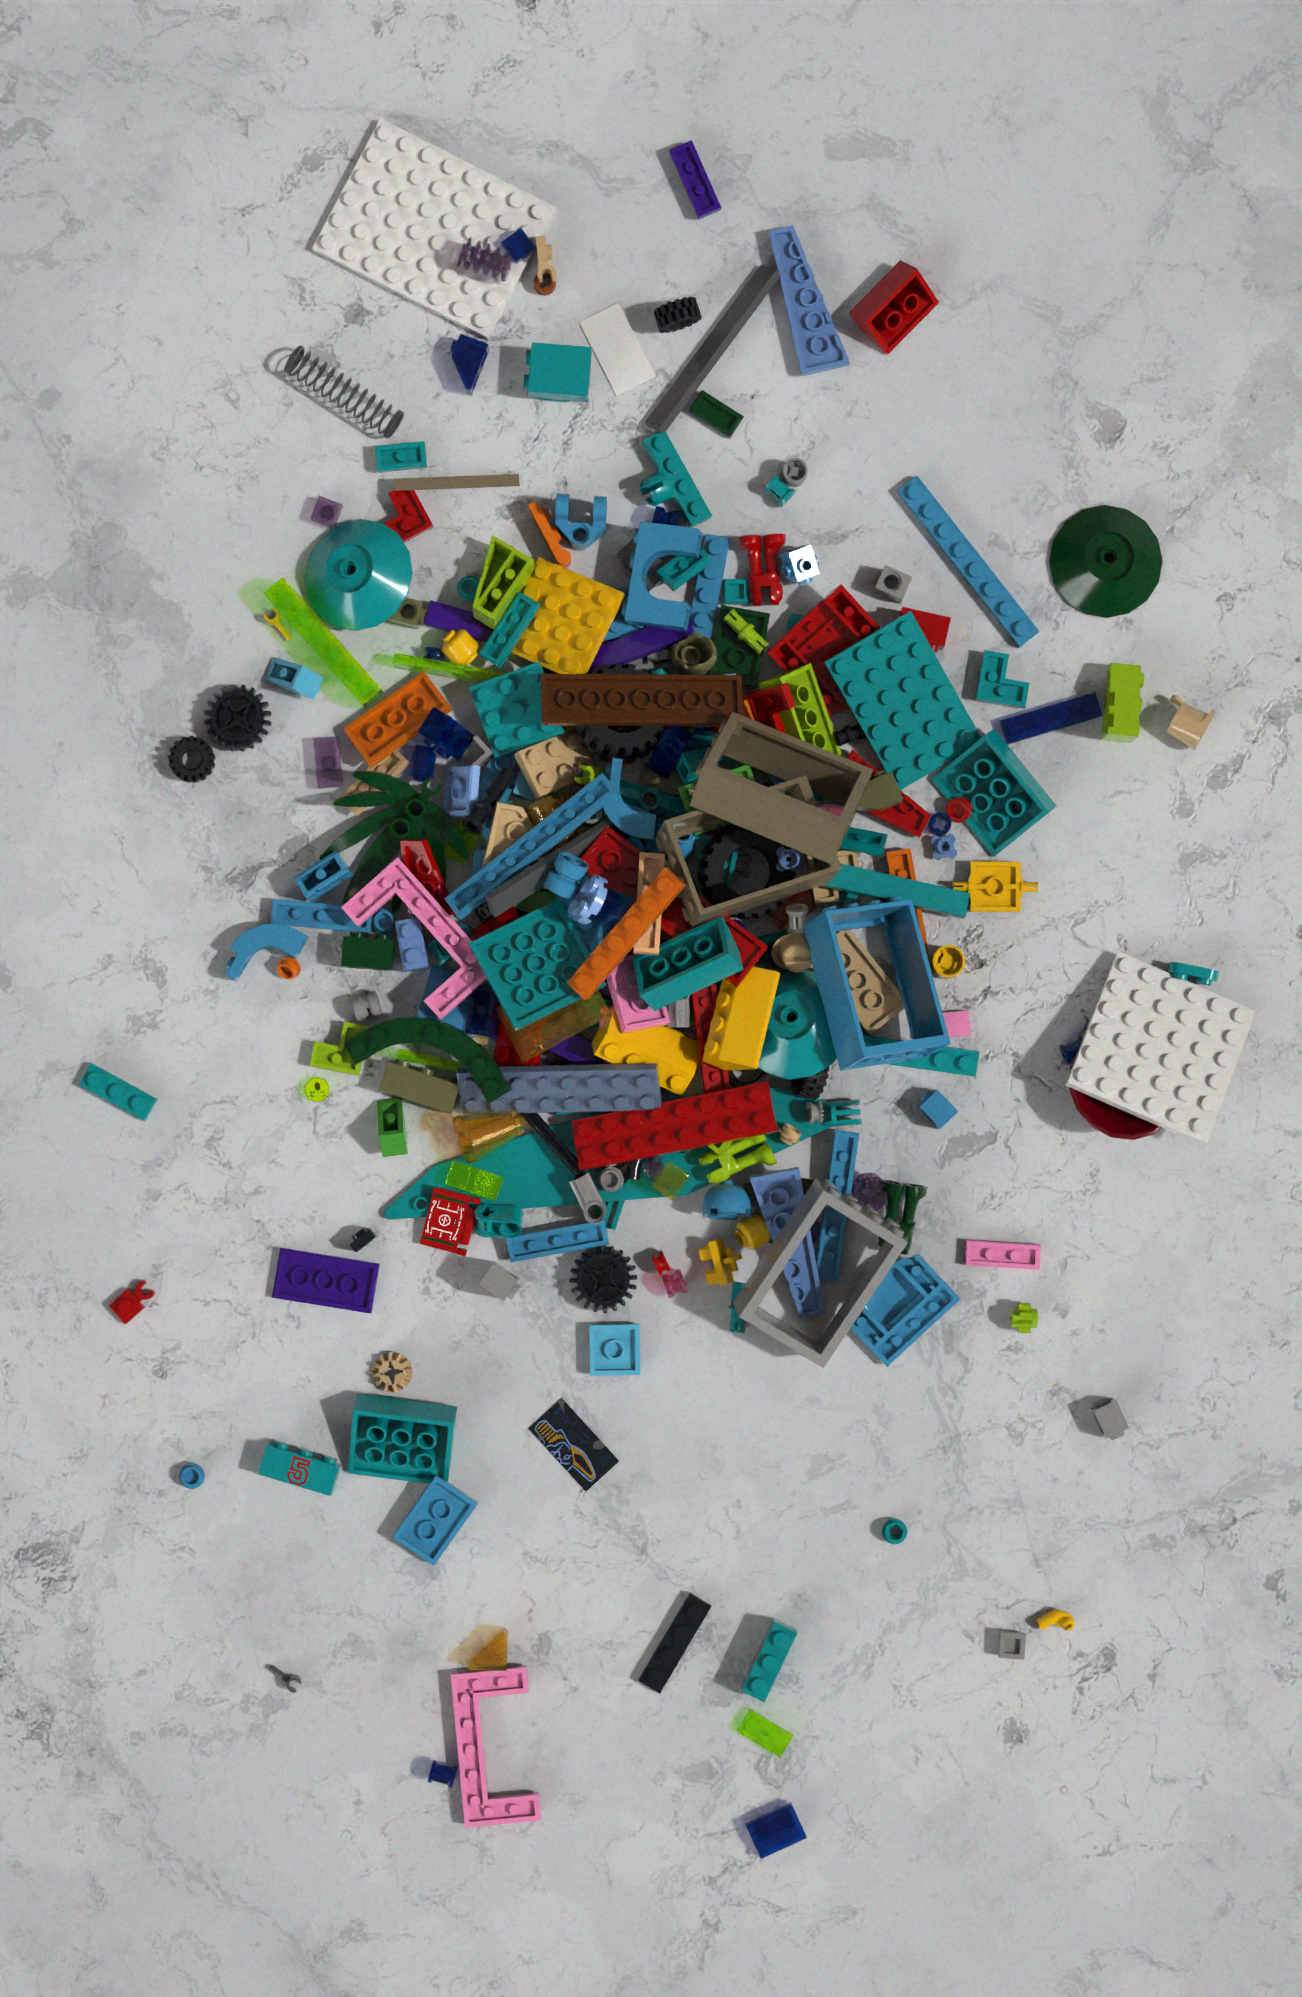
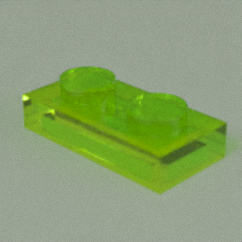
[737,1708,793,1758]

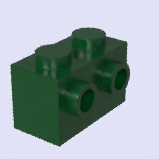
[341,932,395,971]

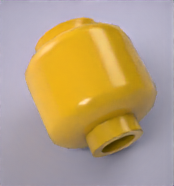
[442,629,479,666]
[734,1213,771,1250]

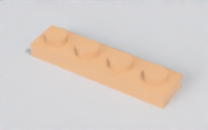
[633,852,665,955]

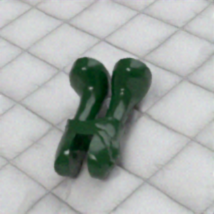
[878,1180,928,1255]

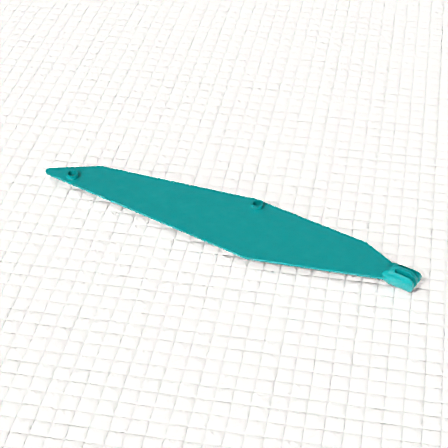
[385,1088,862,1220]

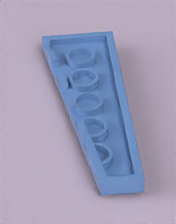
[768,225,850,376]
[749,1167,825,1318]

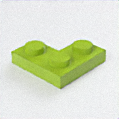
[309,1022,369,1076]

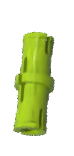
[723,609,769,655]

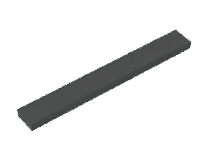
[645,265,781,434]

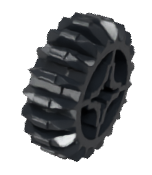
[204,684,272,752]
[569,1245,637,1313]

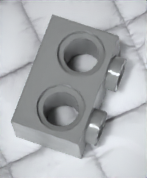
[479,1262,520,1302]

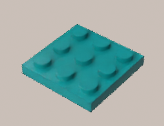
[469,661,566,758]

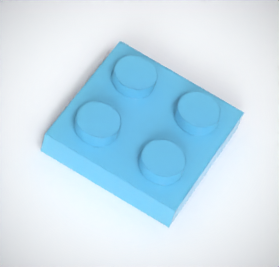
[589,1324,640,1376]

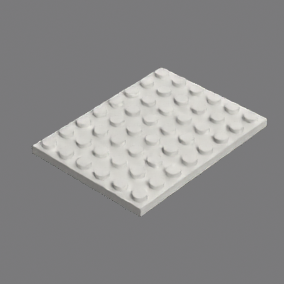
[312,118,556,340]

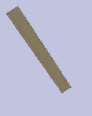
[393,474,520,491]

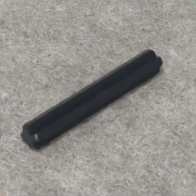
[520,1113,586,1178]

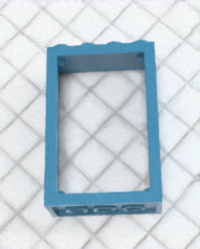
[802,897,951,1071]

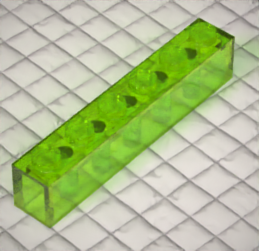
[264,577,384,709]

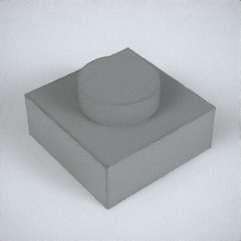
[998,1631,1026,1660]

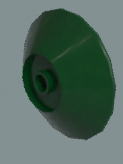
[1049,505,1163,618]

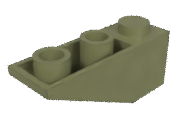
[822,770,903,812]

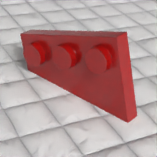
[400,839,454,915]

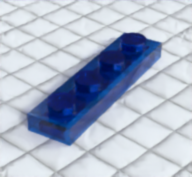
[999,692,1103,745]

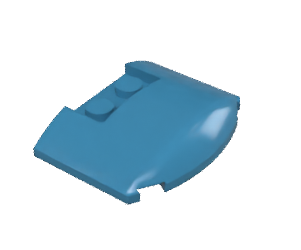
[851,1254,961,1367]

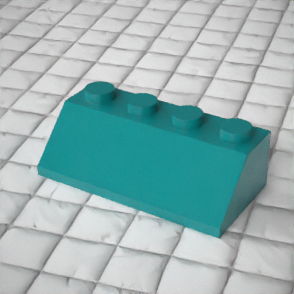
[633,916,743,1011]

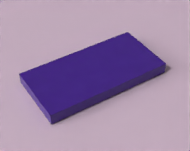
[272,1248,380,1314]

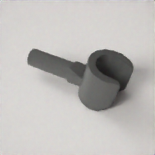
[269,1665,302,1693]

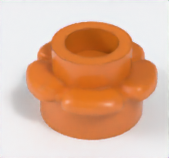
[277,957,301,980]

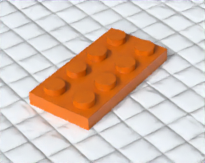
[343,671,452,768]

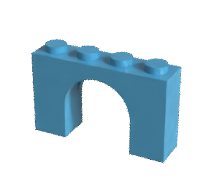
[622,521,702,632]

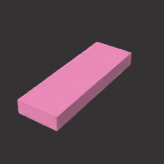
[963,1240,1041,1270]

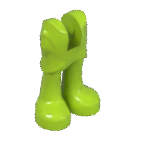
[698,1135,777,1184]

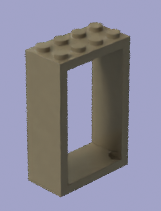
[689,712,873,865]
[656,775,842,928]

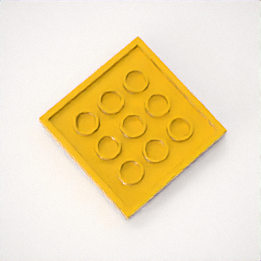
[510,557,626,674]

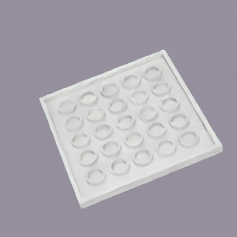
[1065,951,1256,1146]

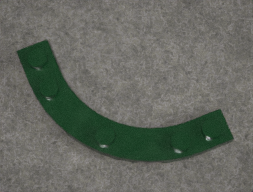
[343,1017,512,1103]

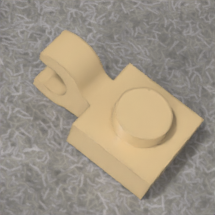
[536,235,557,283]

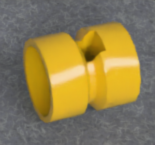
[930,945,965,979]

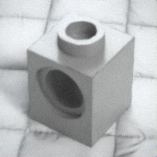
[872,565,912,604]
[1091,1399,1129,1440]

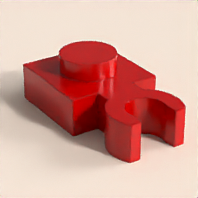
[109,1280,156,1324]

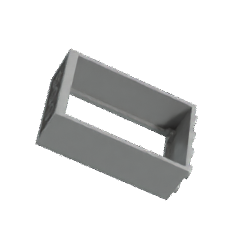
[733,1178,908,1368]

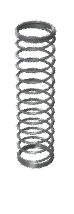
[284,345,404,439]

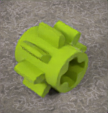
[1010,1303,1038,1333]

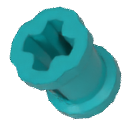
[763,474,796,507]

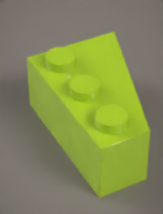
[472,535,535,630]
[1101,663,1144,743]

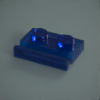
[745,1802,807,1859]

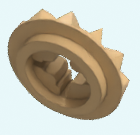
[372,1352,412,1392]

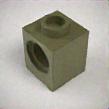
[388,598,427,629]

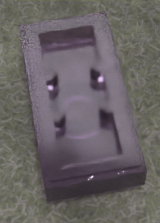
[313,736,343,789]

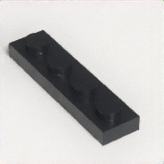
[638,1592,712,1694]

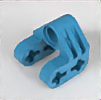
[555,493,607,551]

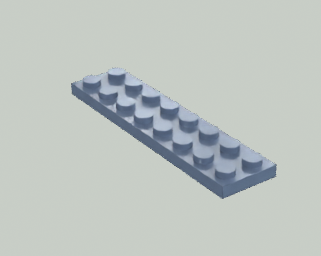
[456,1063,662,1114]

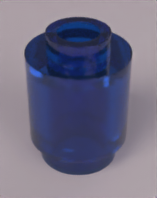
[409,745,436,782]

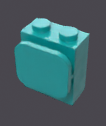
[523,342,592,403]

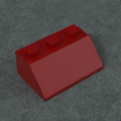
[849,260,939,355]

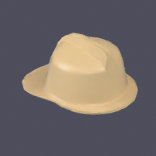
[771,932,813,973]

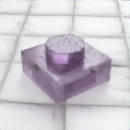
[310,496,343,528]

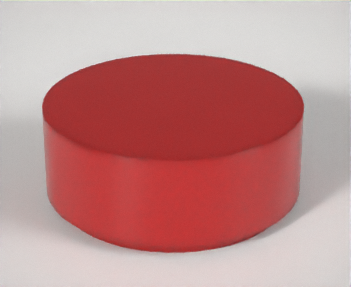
[946,797,972,823]

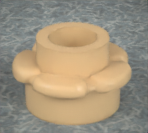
[778,1123,802,1145]

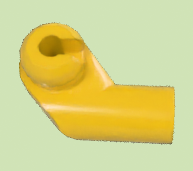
[1036,1609,1075,1631]

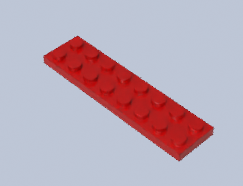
[581,826,768,988]
[571,1081,778,1170]

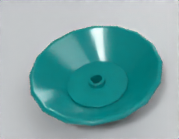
[304,519,413,631]
[758,970,837,1080]

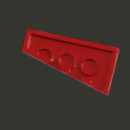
[847,749,931,838]

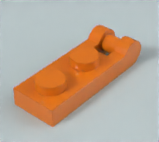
[528,501,571,568]

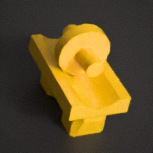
[698,1238,743,1286]

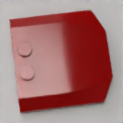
[767,584,881,716]

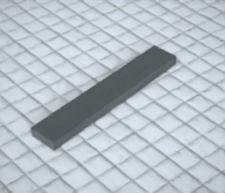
[485,818,615,917]

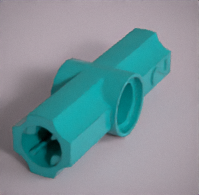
[619,780,685,818]

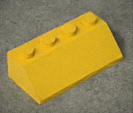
[702,967,780,1071]
[591,1005,699,1096]

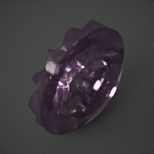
[851,1173,887,1211]

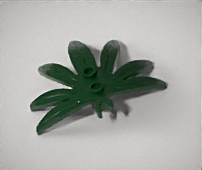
[319,771,469,914]

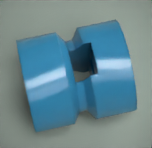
[544,851,589,899]

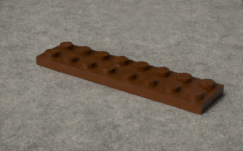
[540,674,743,726]

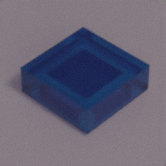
[501,228,536,264]

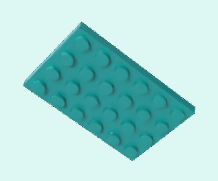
[823,611,981,790]

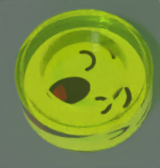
[304,1077,330,1102]

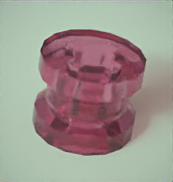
[661,1269,688,1299]

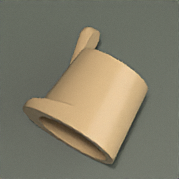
[1166,695,1215,750]

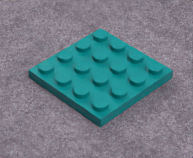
[469,899,606,1031]

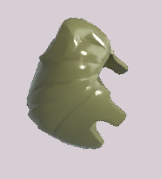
[669,632,717,675]

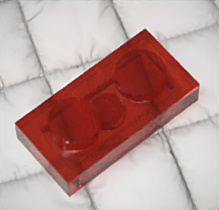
[768,889,820,931]

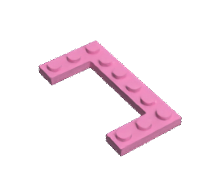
[341,857,487,1020]
[451,1666,541,1828]

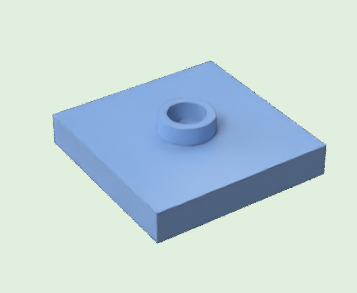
[442,765,480,818]

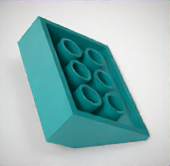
[931,729,1057,857]
[348,1394,457,1484]

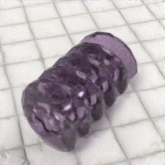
[457,237,513,282]

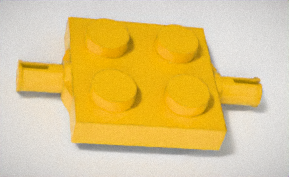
[952,861,1038,912]

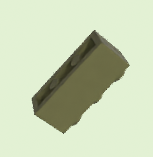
[379,1059,459,1114]

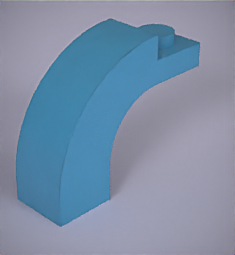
[602,758,656,841]
[225,924,309,981]

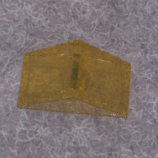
[467,1627,508,1671]

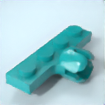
[640,432,712,528]

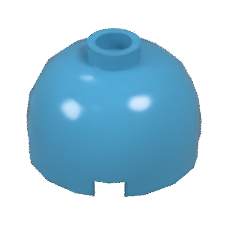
[703,1180,752,1220]

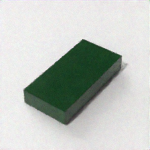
[689,390,744,438]

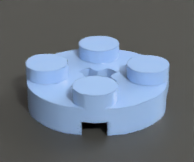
[568,875,608,925]

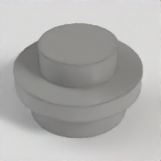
[599,1167,624,1192]

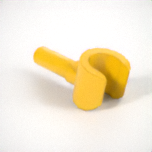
[264,608,292,641]

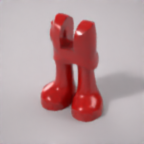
[739,534,786,607]

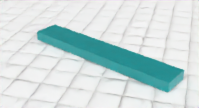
[821,863,970,919]

